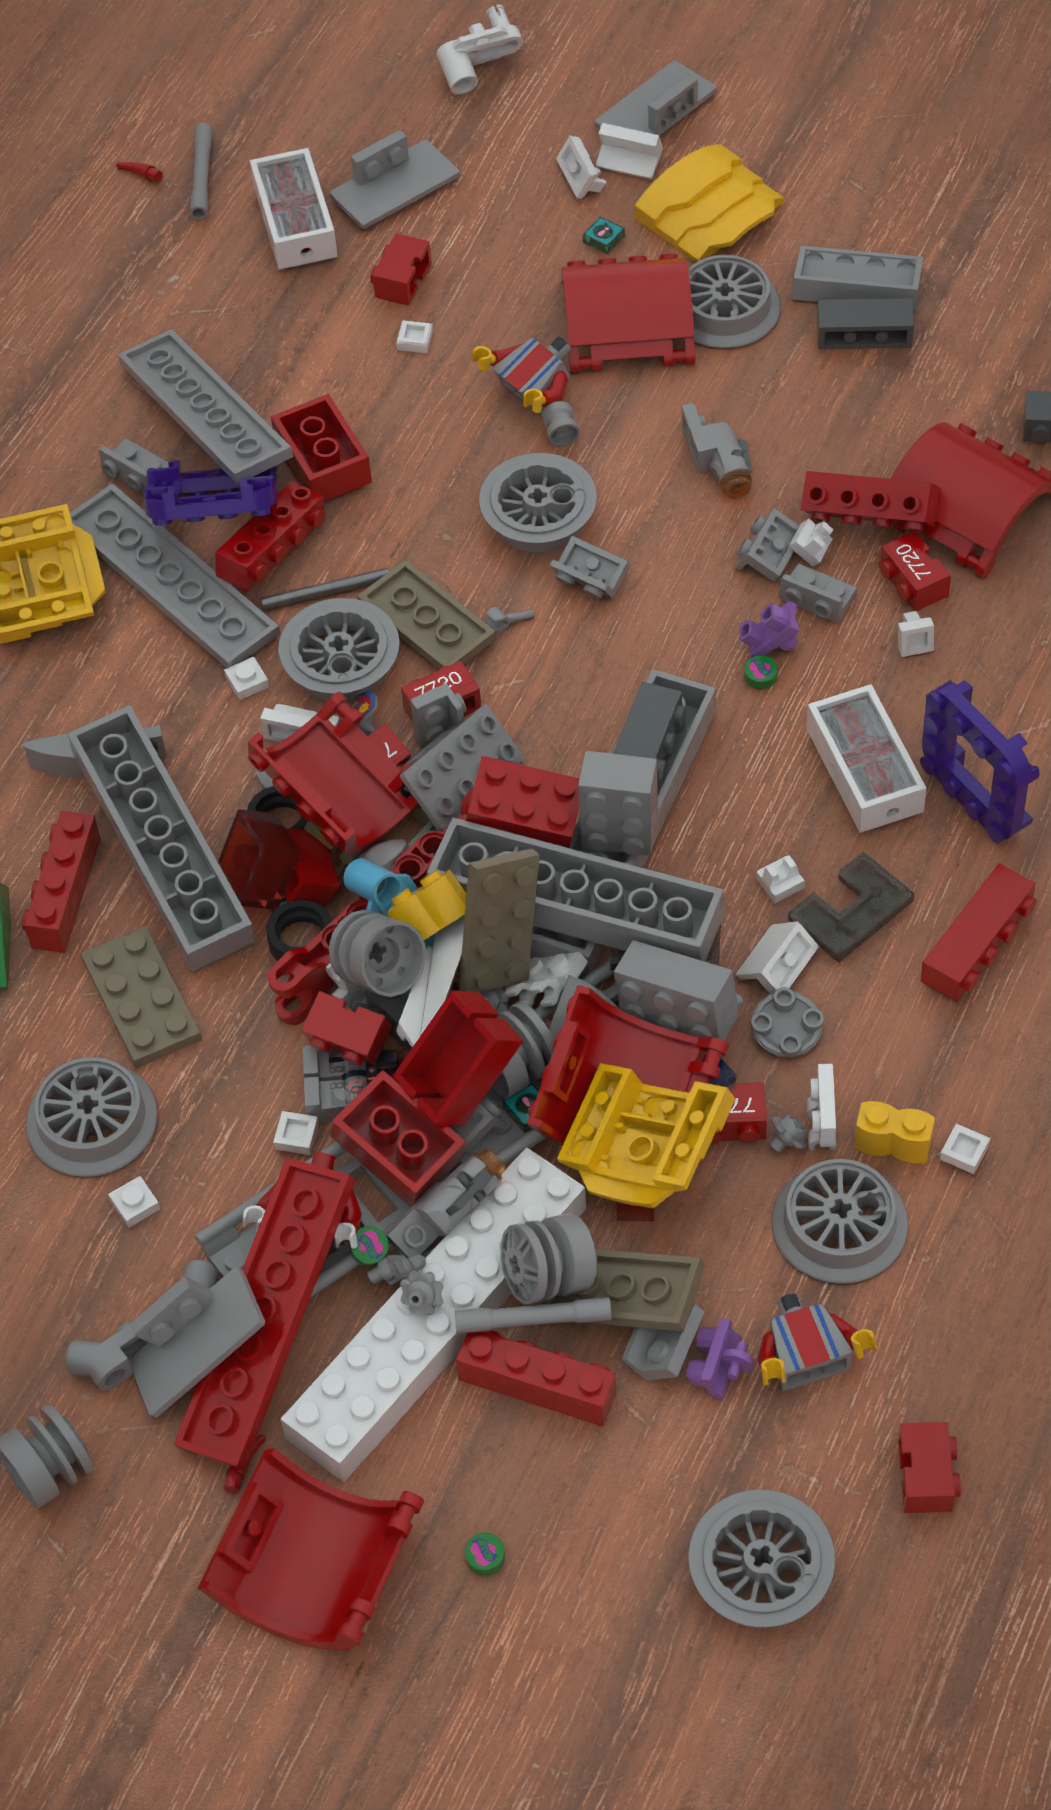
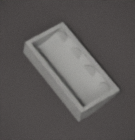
[792,246,923,311]

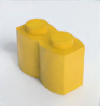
[387,869,467,940]
[854,1101,935,1164]

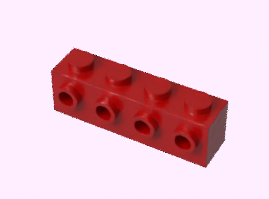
[800,471,941,532]
[215,480,325,592]
[22,811,101,953]
[920,863,1037,1002]
[456,1330,616,1427]

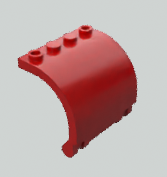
[561,253,696,373]
[891,422,1051,578]
[248,692,419,856]
[527,985,729,1146]
[198,1448,424,1651]

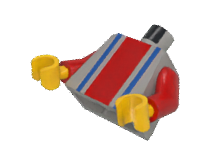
[472,336,571,416]
[757,1293,878,1391]

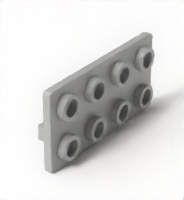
[595,61,717,136]
[330,130,460,229]
[400,704,524,831]
[129,1266,265,1418]

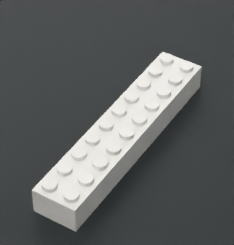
[280,1147,586,1483]

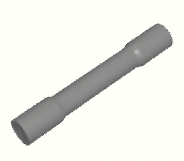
[189,123,213,220]
[455,1297,611,1333]

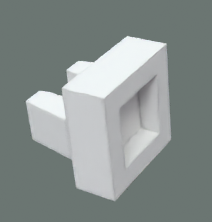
[789,519,834,567]
[898,611,934,657]
[756,855,805,904]

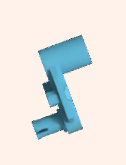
[344,858,435,949]

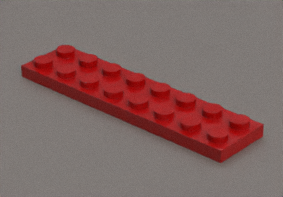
[174,1157,356,1470]

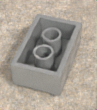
[578,750,658,856]
[614,940,739,1041]

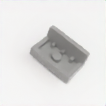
[549,536,631,599]

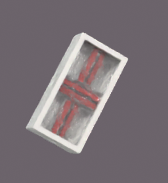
[250,148,338,270]
[807,684,926,833]

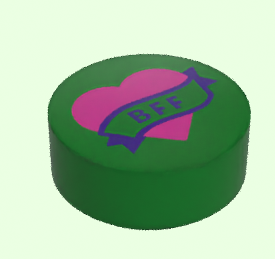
[744,655,778,689]
[349,1226,389,1266]
[465,1533,505,1576]

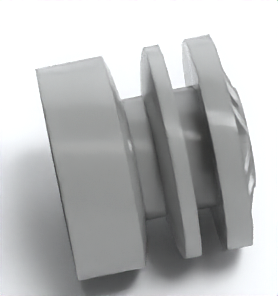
[329,910,426,997]
[491,1001,554,1099]
[500,1213,597,1304]
[0,1403,94,1510]

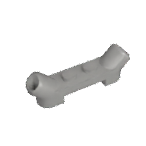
[66,1260,218,1391]

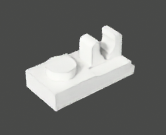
[556,136,607,199]

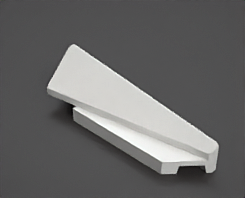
[396,915,465,1047]

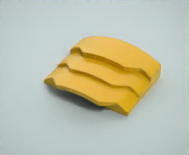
[634,144,785,262]
[0,504,106,644]
[557,1063,735,1208]

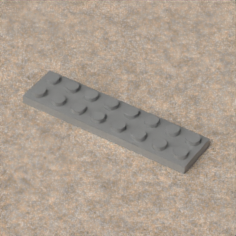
[117,329,293,484]
[70,483,280,668]

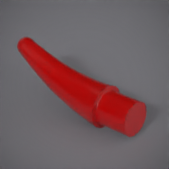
[116,162,163,183]
[223,1434,266,1494]

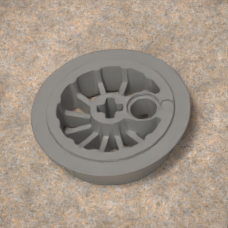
[688,255,781,348]
[479,453,597,552]
[278,598,399,701]
[26,1057,158,1177]
[772,1159,908,1284]
[689,1489,835,1628]

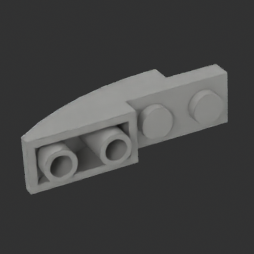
[24,725,167,778]

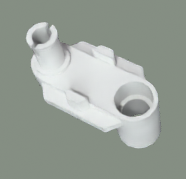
[436,5,523,95]

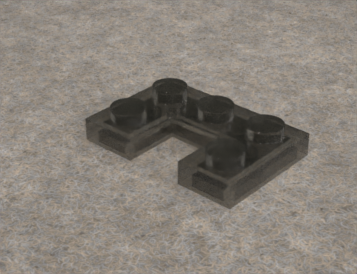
[788,851,914,963]

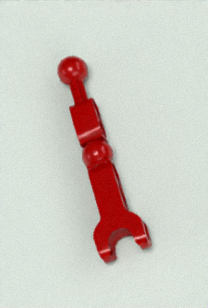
[268,788,474,1025]

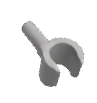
[486,606,534,633]

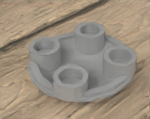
[356,839,409,870]
[751,987,824,1057]

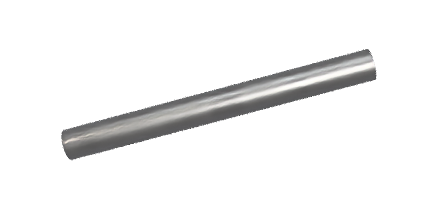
[260,568,389,610]

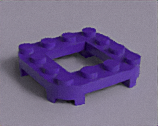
[143,460,278,526]
[920,680,1040,844]

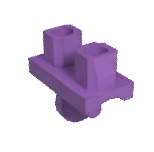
[739,601,799,657]
[686,1318,755,1399]

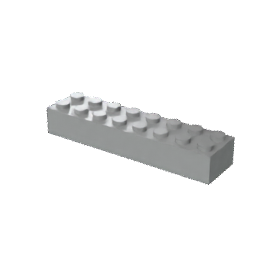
[67,705,255,972]
[427,818,724,962]

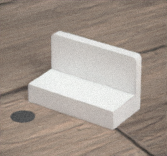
[596,123,663,180]
[260,704,339,742]
[736,921,819,994]

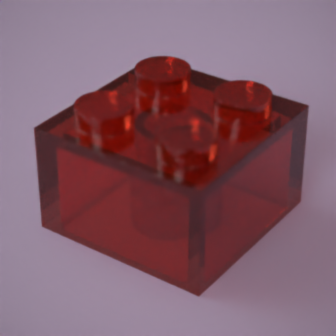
[218,809,301,910]

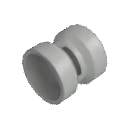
[542,401,580,447]

